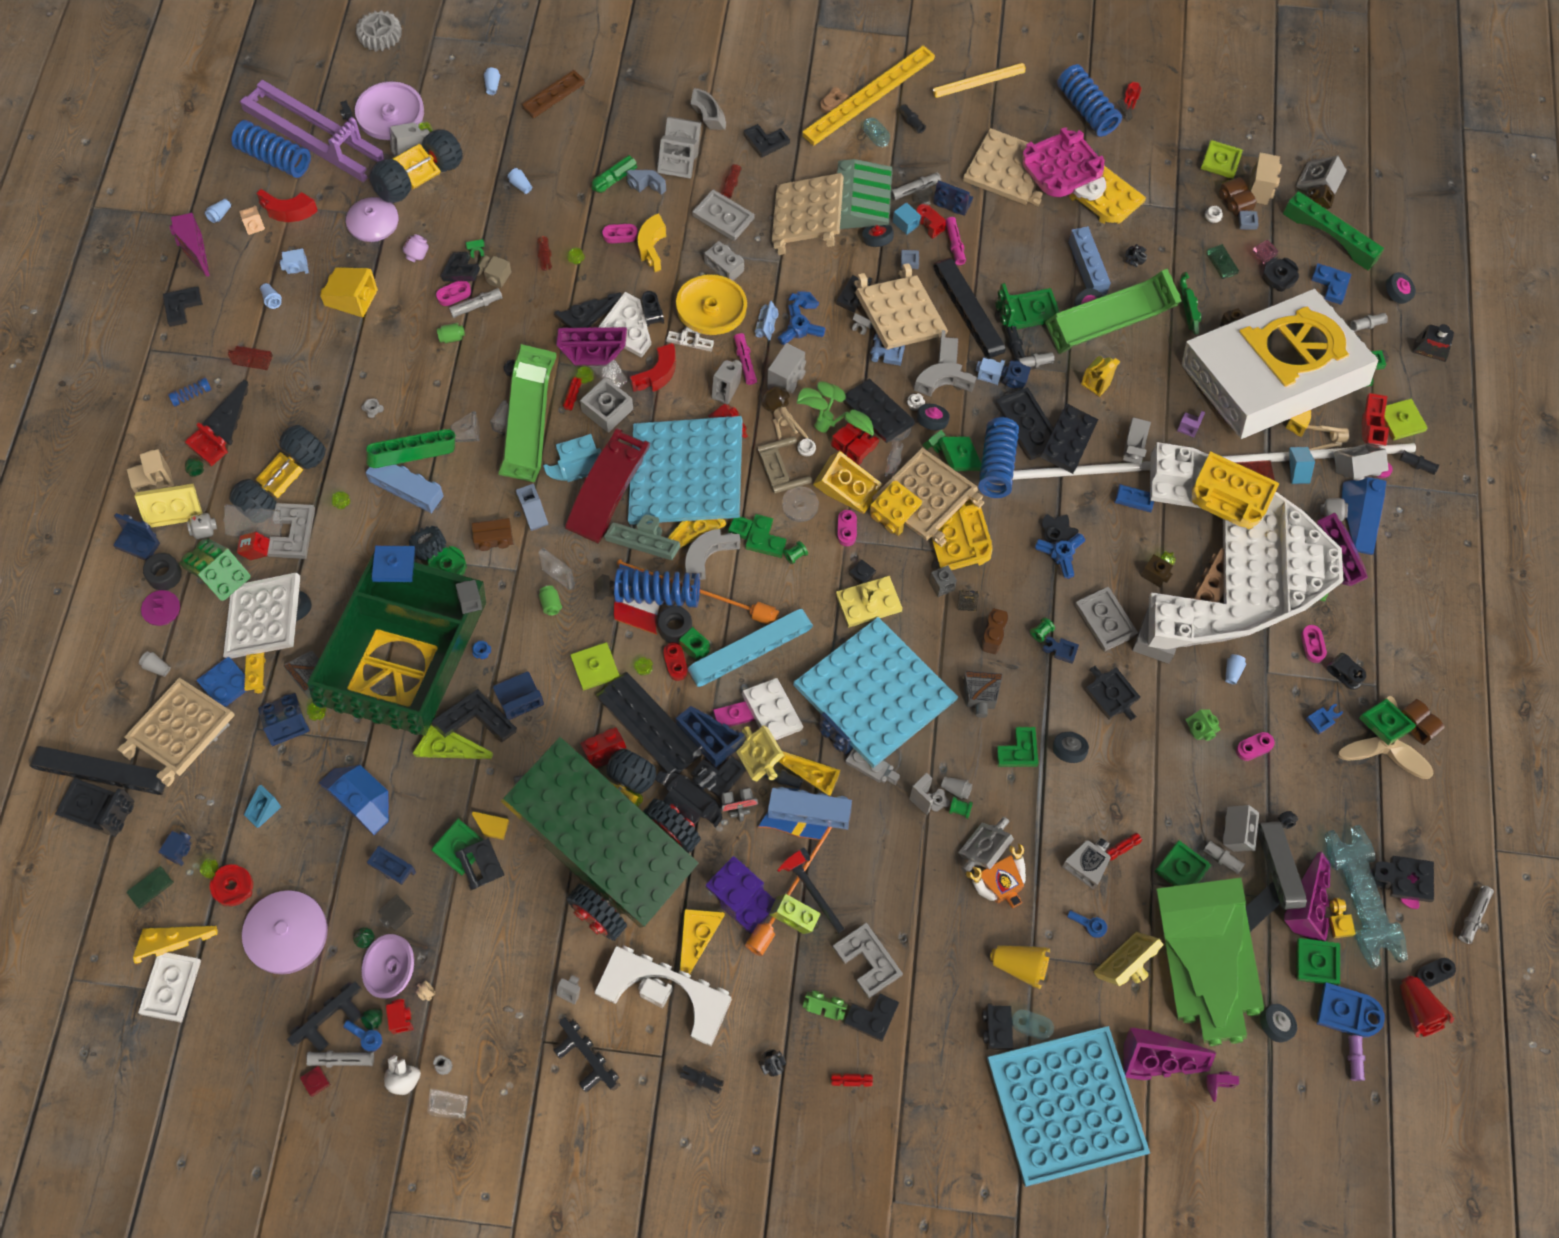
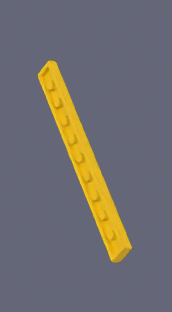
[802,45,935,146]

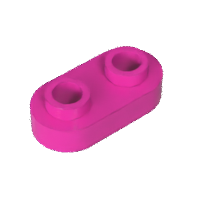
[603,224,638,243]
[436,281,471,306]
[838,510,857,546]
[1301,625,1327,663]
[1236,732,1275,761]

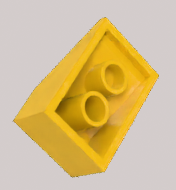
[813,451,882,514]

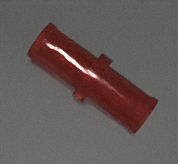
[721,164,742,199]
[537,236,552,271]

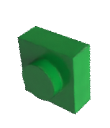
[728,517,753,540]

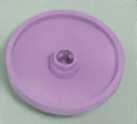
[355,82,424,140]
[242,891,328,974]

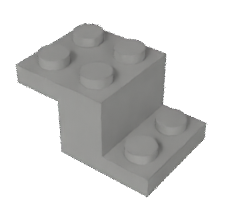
[657,116,702,179]

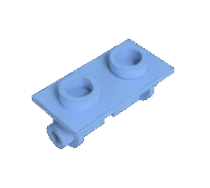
[755,301,778,341]

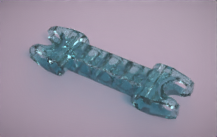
[1325,825,1408,969]

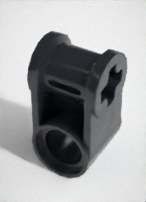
[642,291,664,327]
[1327,653,1367,690]

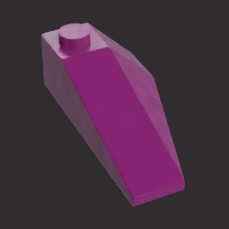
[1284,852,1331,941]
[1123,1027,1216,1080]

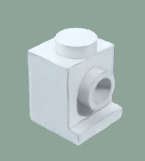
[638,978,673,1008]

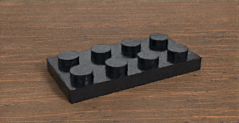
[843,378,915,443]
[995,387,1054,461]
[1040,403,1099,474]

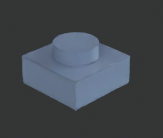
[1238,211,1259,230]
[901,250,919,269]

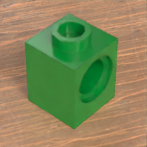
[679,627,710,662]

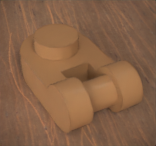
[820,87,849,114]

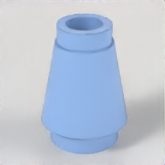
[484,68,500,95]
[508,168,532,194]
[205,199,231,223]
[260,284,282,309]
[1225,654,1246,685]

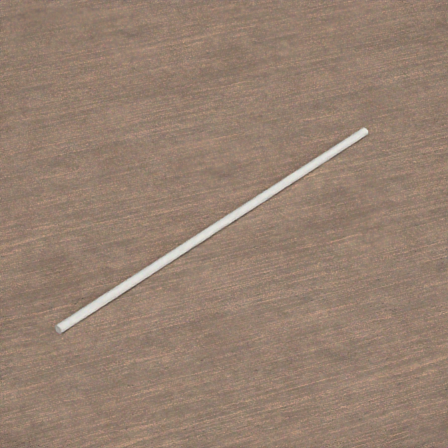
[1012,443,1416,480]

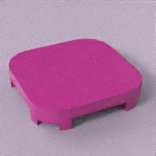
[1022,127,1105,197]

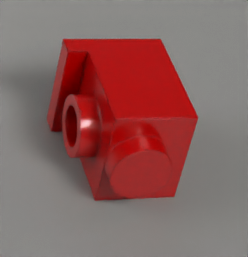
[386,999,414,1034]

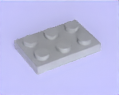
[692,190,755,241]
[1075,587,1138,652]

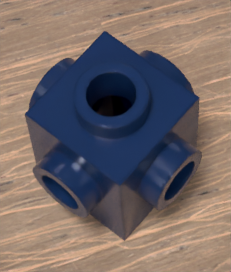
[1001,361,1031,389]

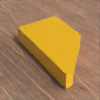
[472,812,509,840]

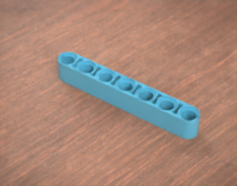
[688,609,813,687]

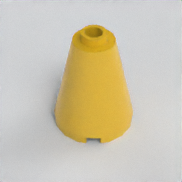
[990,945,1050,989]

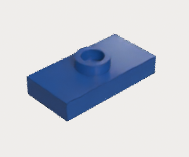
[1115,484,1154,513]

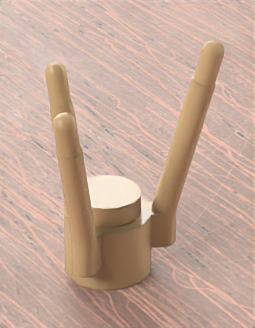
[773,407,808,441]
[1307,425,1349,450]

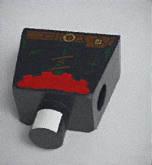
[1412,324,1454,362]

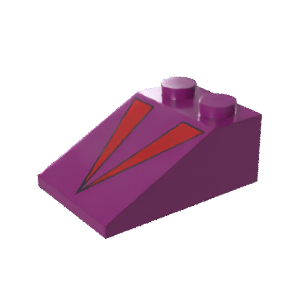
[170,213,210,277]

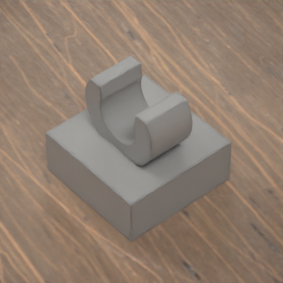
[852,313,873,335]
[556,975,581,1005]

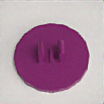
[141,590,180,626]

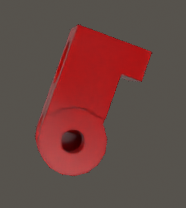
[917,204,946,239]

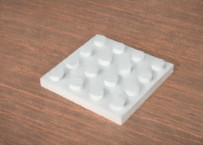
[223,573,300,659]

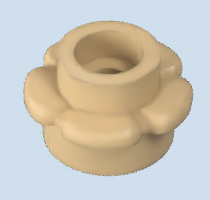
[416,981,435,1001]

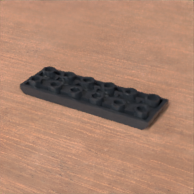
[595,671,702,774]

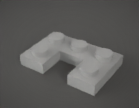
[267,503,315,559]
[832,923,903,999]

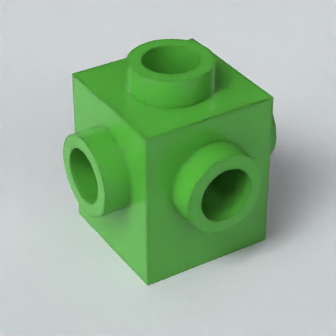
[1186,709,1221,741]

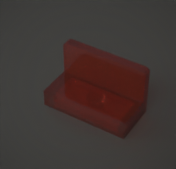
[228,346,273,370]

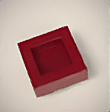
[300,1066,331,1097]

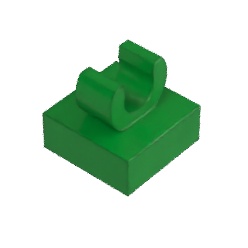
[466,239,485,258]
[922,430,945,453]

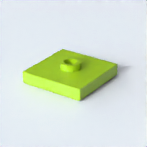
[1201,140,1243,179]
[1384,398,1428,441]
[570,642,620,691]

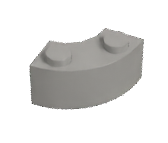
[691,89,726,130]

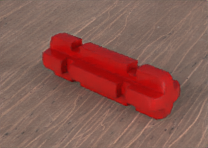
[563,377,582,411]
[1106,833,1142,861]
[831,1073,873,1087]

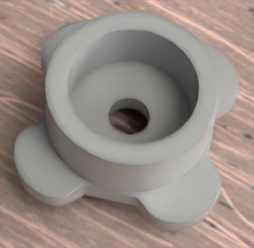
[362,398,384,418]
[928,789,950,812]

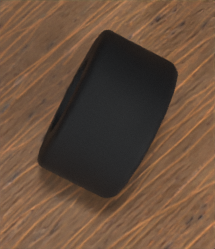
[143,553,182,590]
[658,606,692,644]

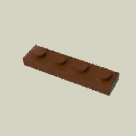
[522,70,585,119]

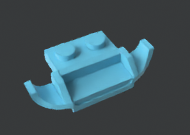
[543,434,602,482]

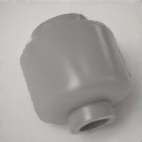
[1320,498,1348,522]
[187,513,217,539]

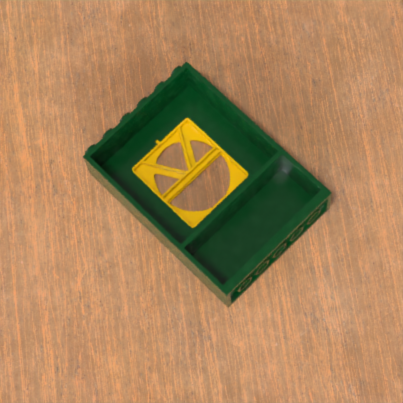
[307,551,486,736]

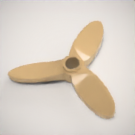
[1338,696,1433,779]

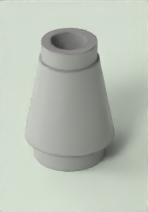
[139,651,171,677]
[941,776,972,799]

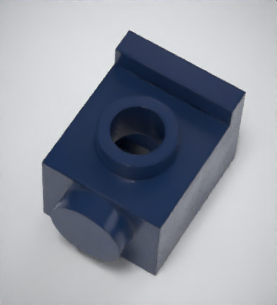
[159,831,192,866]

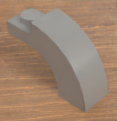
[914,363,977,397]

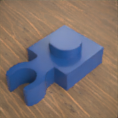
[788,291,819,309]
[1306,704,1343,735]

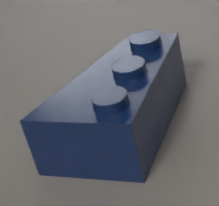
[676,706,745,768]

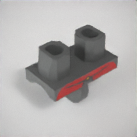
[718,787,758,822]

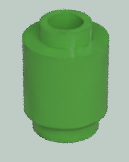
[437,322,465,344]
[539,586,562,616]

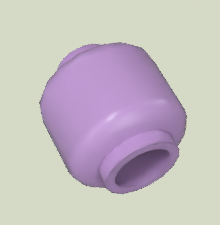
[403,234,429,262]

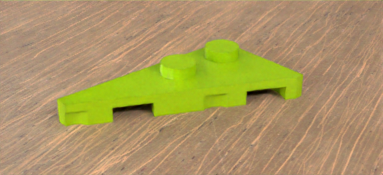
[413,724,493,759]

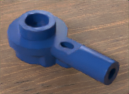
[1067,910,1107,938]
[344,1020,382,1052]

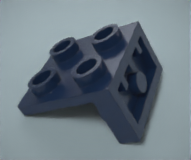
[933,180,973,216]
[113,513,160,561]
[493,671,544,720]
[258,693,310,746]
[819,712,853,755]

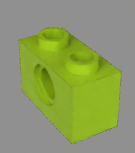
[769,894,821,934]

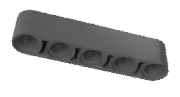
[1257,821,1306,909]

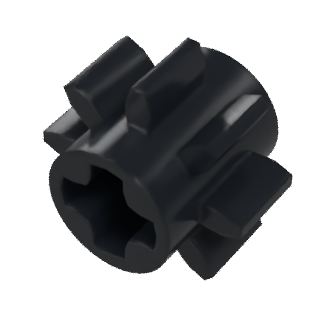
[1125,244,1147,267]
[692,765,717,790]
[758,1049,787,1077]

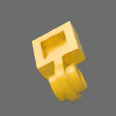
[1329,897,1356,938]

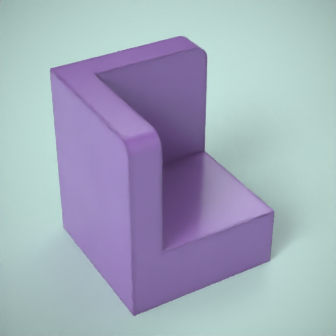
[1177,411,1205,437]

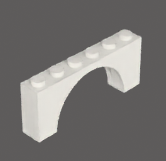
[595,945,732,1046]

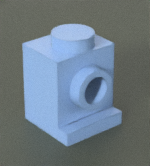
[280,249,309,274]
[976,358,1005,385]

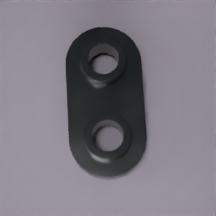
[1415,958,1456,988]

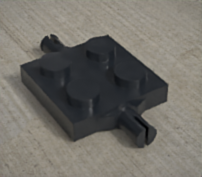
[1085,665,1141,722]

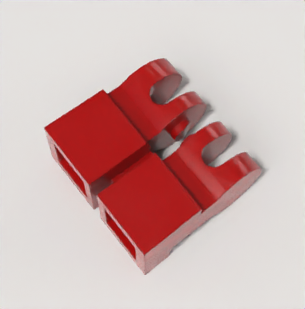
[831,423,880,465]

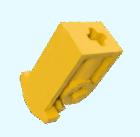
[1081,356,1120,397]

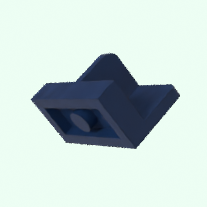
[367,846,416,885]

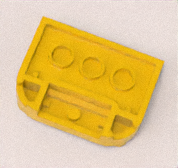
[1069,166,1146,224]
[1191,451,1279,529]
[931,499,993,570]

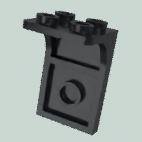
[55,778,135,838]

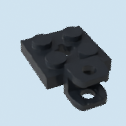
[1370,856,1434,903]

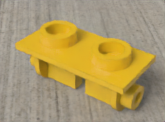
[244,652,266,694]

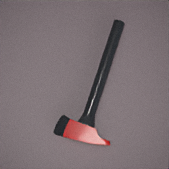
[777,848,845,933]

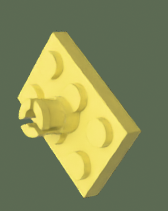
[135,484,203,528]
[836,576,903,628]
[1094,932,1163,986]

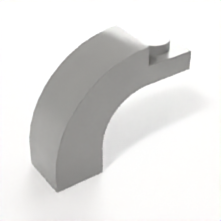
[1123,418,1151,464]
[685,529,740,580]

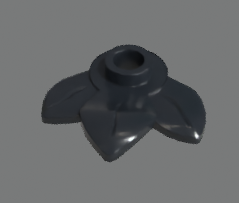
[1042,514,1079,544]

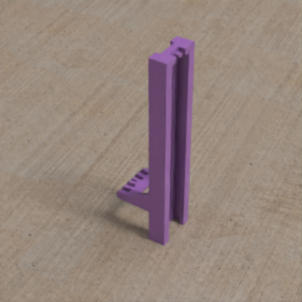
[240,80,385,182]

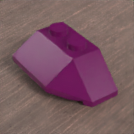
[557,327,627,366]
[1317,512,1368,586]

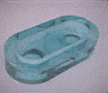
[863,118,890,147]
[1012,1010,1054,1040]

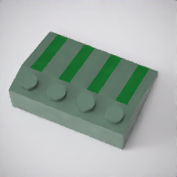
[837,159,893,229]

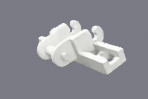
[667,327,714,351]

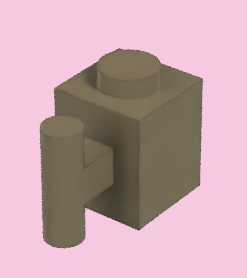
[477,255,511,288]

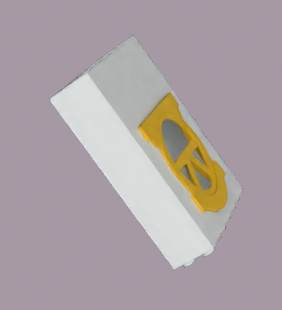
[1182,289,1378,439]

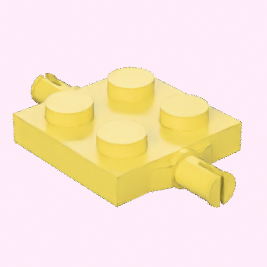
[736,725,784,782]

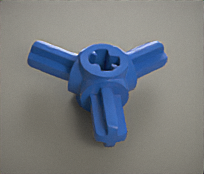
[778,303,825,345]
[1035,533,1085,579]

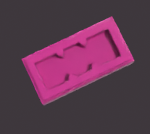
[713,702,755,727]

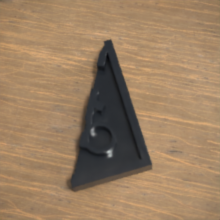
[554,292,622,328]
[202,379,249,446]

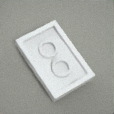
[742,678,803,740]
[138,953,201,1023]

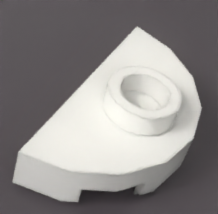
[1074,177,1106,201]

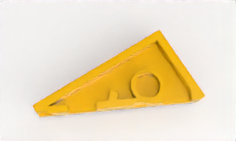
[668,519,726,548]
[778,751,841,796]
[680,910,725,975]
[133,926,218,963]

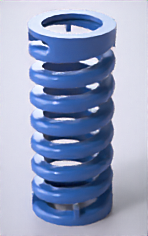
[1057,64,1122,137]
[231,120,311,178]
[978,417,1019,498]
[614,568,700,608]

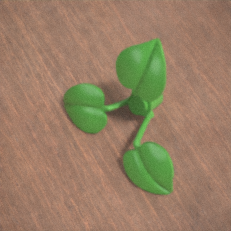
[797,381,874,435]

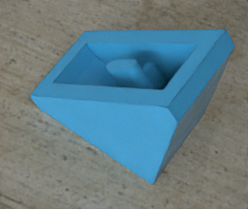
[1289,447,1315,484]
[244,785,281,828]

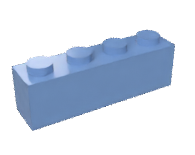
[1068,227,1111,295]
[366,465,443,514]
[768,787,852,830]

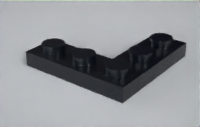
[432,689,517,743]

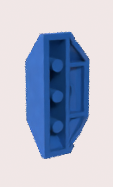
[319,765,389,835]

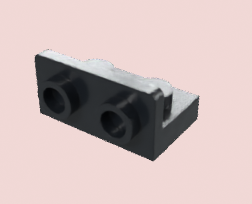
[836,275,872,313]
[982,1003,1013,1050]

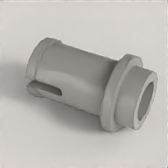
[433,1055,452,1075]

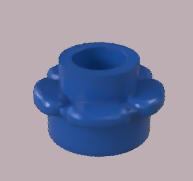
[472,641,491,659]

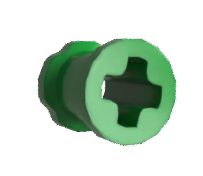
[783,541,808,565]
[1030,617,1055,642]
[949,797,973,819]

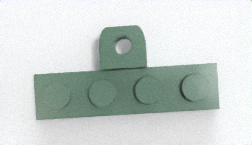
[604,515,681,560]

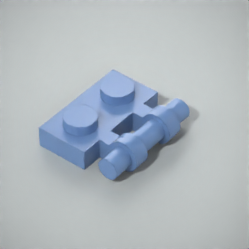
[871,334,905,366]

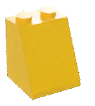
[320,268,378,318]

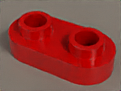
[663,643,688,681]

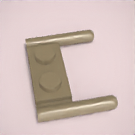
[757,436,812,494]

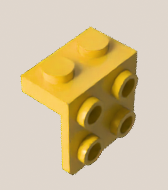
[870,481,922,536]

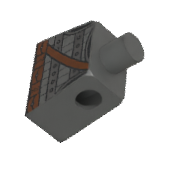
[283,651,320,699]
[963,671,1003,718]

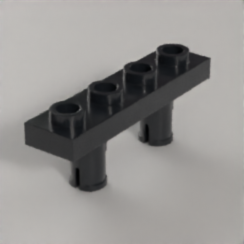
[287,982,363,1052]
[553,1017,621,1092]

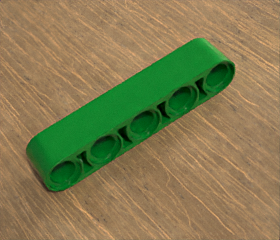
[366,429,456,468]

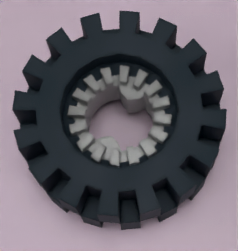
[409,526,446,560]

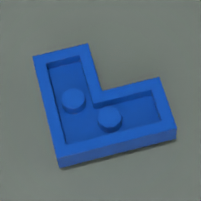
[1311,263,1351,305]

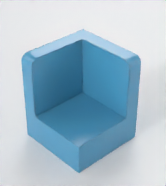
[893,203,921,235]

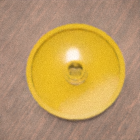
[676,275,747,335]

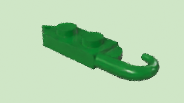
[1180,272,1201,334]

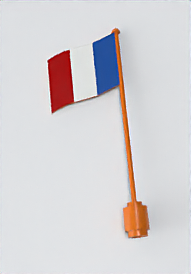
[614,559,780,635]

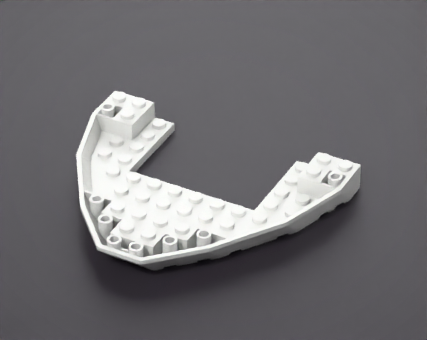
[1148,442,1343,649]

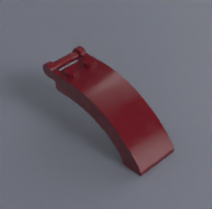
[565,428,650,544]

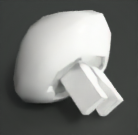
[384,1055,421,1095]

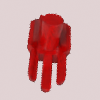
[1123,81,1142,111]

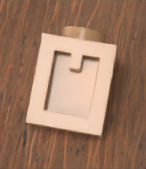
[239,206,265,235]

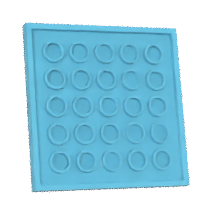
[628,416,743,524]
[793,617,958,768]
[987,1026,1150,1187]

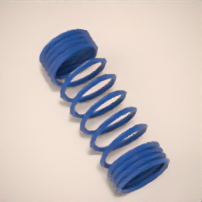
[168,377,212,407]

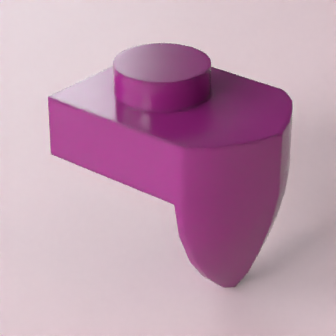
[1207,1071,1239,1102]

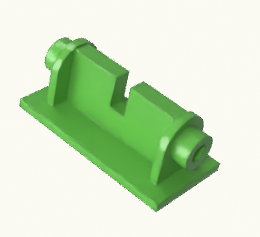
[803,990,848,1021]

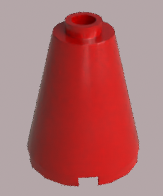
[1400,976,1454,1038]

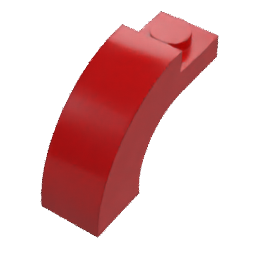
[256,189,318,222]
[630,343,676,392]
[1362,393,1389,446]

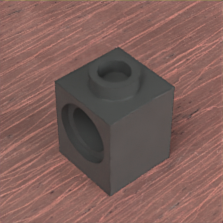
[929,565,957,597]
[456,580,482,614]

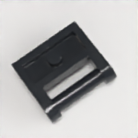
[454,838,505,891]

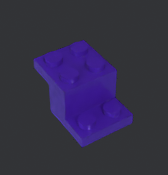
[705,856,775,934]

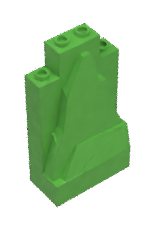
[1157,878,1264,1046]

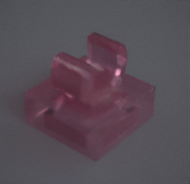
[1253,239,1279,264]

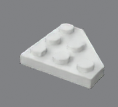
[598,292,651,358]

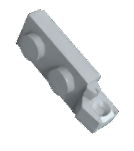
[845,748,900,785]

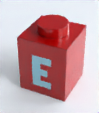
[237,532,270,561]

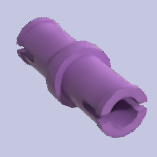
[1348,1036,1365,1081]

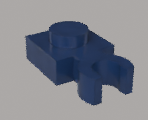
[1042,637,1079,664]

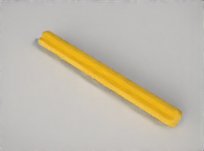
[933,63,1025,98]

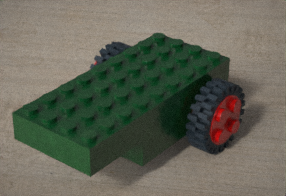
[500,737,701,941]

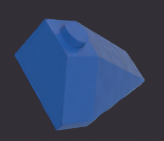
[1341,477,1386,555]

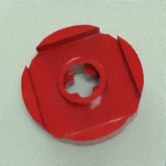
[210,864,253,906]

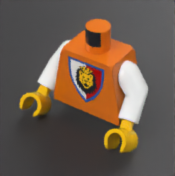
[966,843,1025,909]

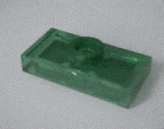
[1206,244,1239,280]
[126,866,174,909]

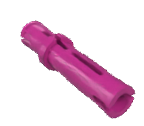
[946,217,966,265]
[734,333,757,385]

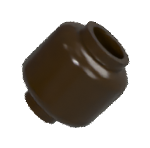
[762,386,790,412]

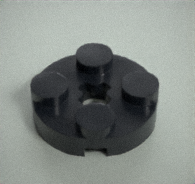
[1262,257,1299,292]

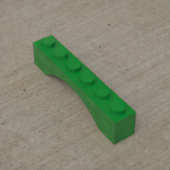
[1283,191,1384,271]

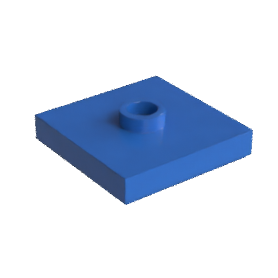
[372,546,415,582]

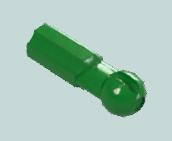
[591,155,637,193]

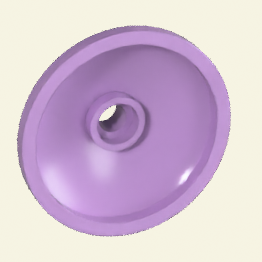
[346,197,399,242]
[362,934,414,998]

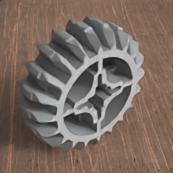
[356,10,402,52]

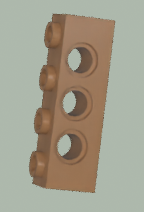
[1190,548,1224,603]

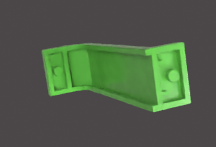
[1045,269,1181,354]
[498,344,556,482]

